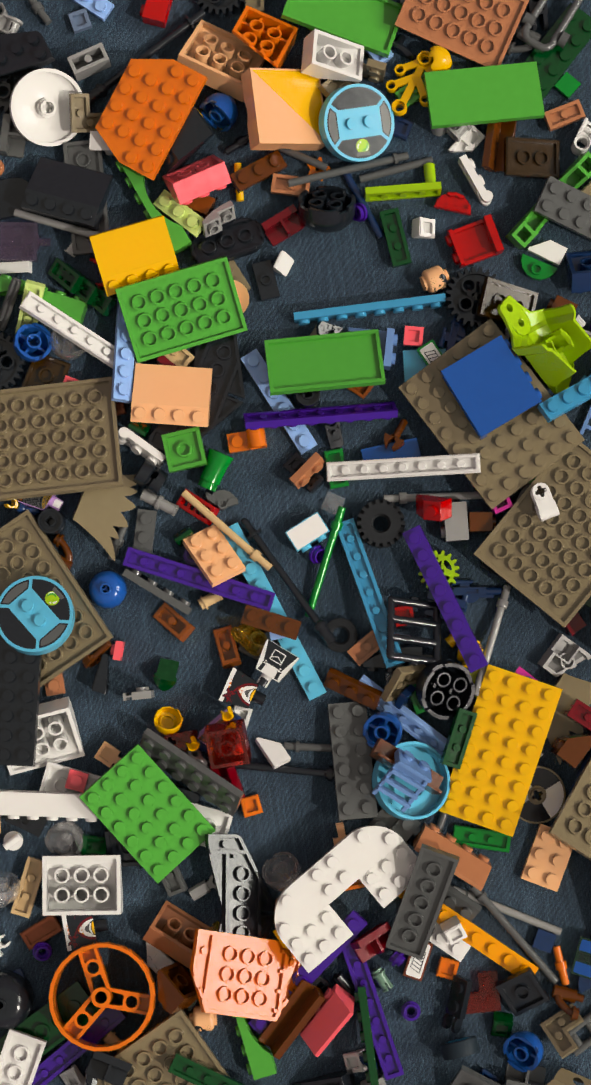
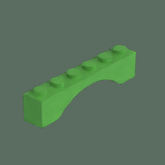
[505,151,591,250]
[115,161,192,255]
[0,274,88,324]
[232,1016,277,1080]

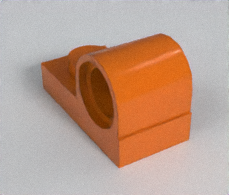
[226,428,267,454]

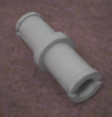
[140,489,179,517]

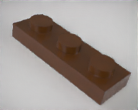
[230,150,287,194]
[241,604,302,640]
[323,668,383,710]

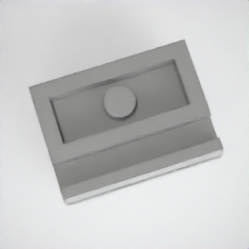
[123,686,155,701]

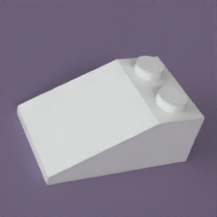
[301,29,364,82]

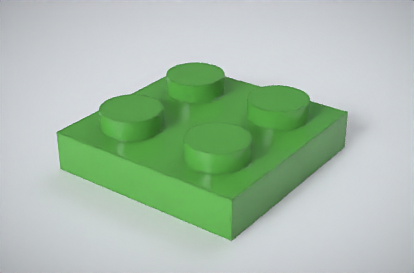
[161,426,207,473]

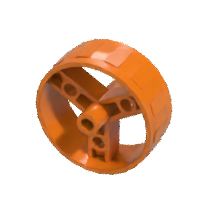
[48,942,157,1052]

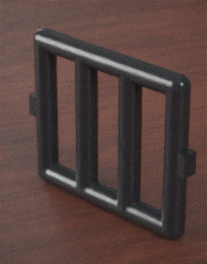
[386,596,441,666]

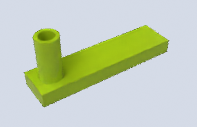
[365,163,442,202]

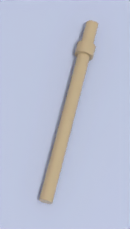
[181,490,273,571]

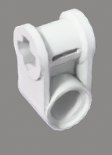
[571,117,591,156]
[530,483,560,522]

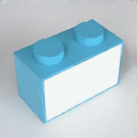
[285,512,330,553]

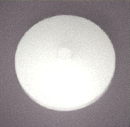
[9,68,82,146]

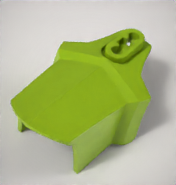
[497,296,591,394]

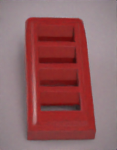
[176,488,219,526]

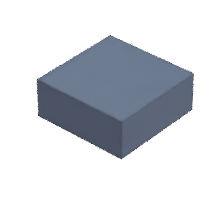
[68,8,92,34]

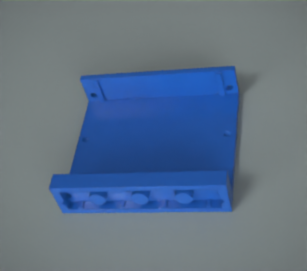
[441,335,542,440]

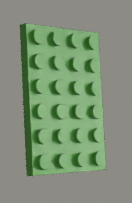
[115,256,248,363]
[79,743,215,883]

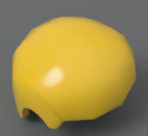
[428,46,452,71]
[153,706,183,735]

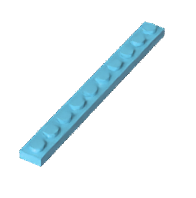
[221,522,326,701]

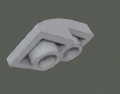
[202,200,236,238]

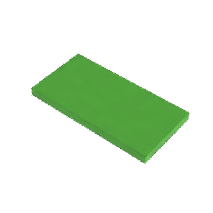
[281,0,402,58]
[423,61,545,129]
[264,329,386,396]

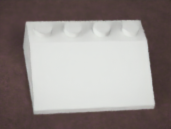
[7,696,85,775]
[42,855,123,916]

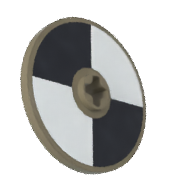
[519,766,566,824]

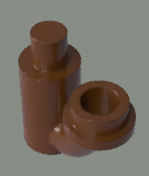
[53,533,74,570]
[551,984,584,1021]

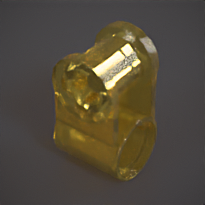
[231,623,267,656]

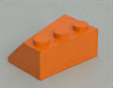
[232,5,298,69]

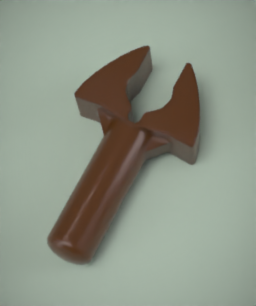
[384,419,408,452]
[82,641,112,669]

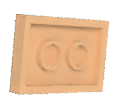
[182,524,246,588]
[520,823,573,892]

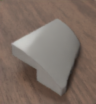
[537,633,591,677]

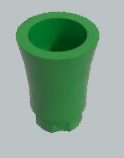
[198,448,234,492]

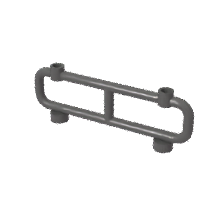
[521,0,583,52]

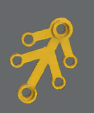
[386,51,434,116]

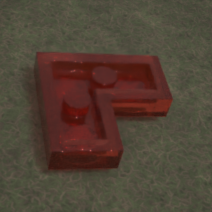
[466,970,501,1014]

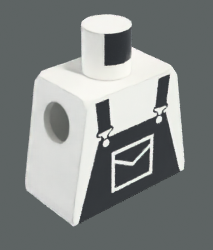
[256,639,299,688]

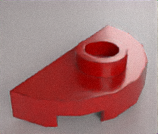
[433,192,471,216]

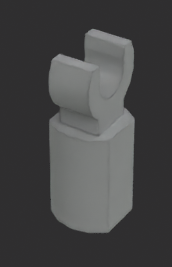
[188,874,216,901]

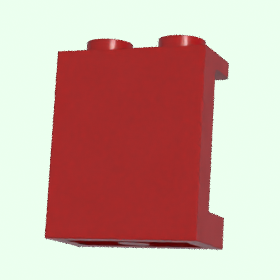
[445,214,504,269]

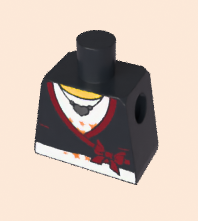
[218,667,267,708]
[61,915,109,952]

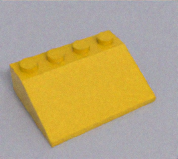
[89,215,179,297]

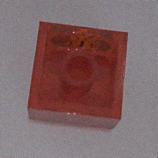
[204,719,252,770]

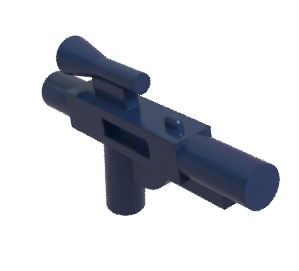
[437,304,465,352]
[451,579,502,612]

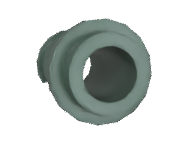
[371,966,393,993]

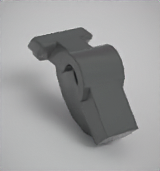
[205,490,239,511]

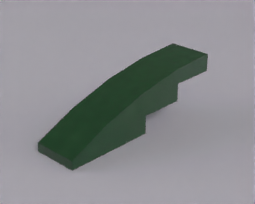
[48,257,117,316]

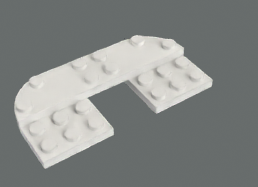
[274,825,417,973]

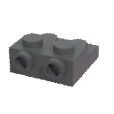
[367,808,422,845]

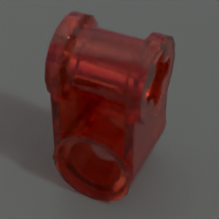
[164,730,198,751]

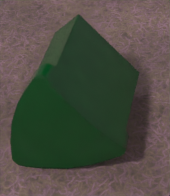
[153,658,179,691]
[81,834,107,855]

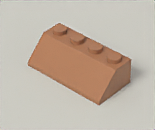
[413,823,492,891]
[143,900,217,969]

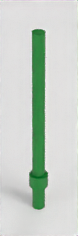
[304,506,346,617]

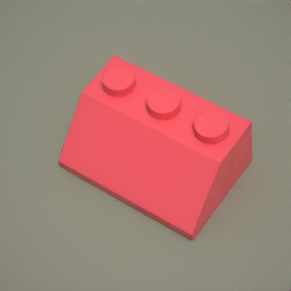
[162,154,232,205]
[300,984,355,1058]

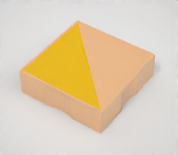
[241,68,325,151]

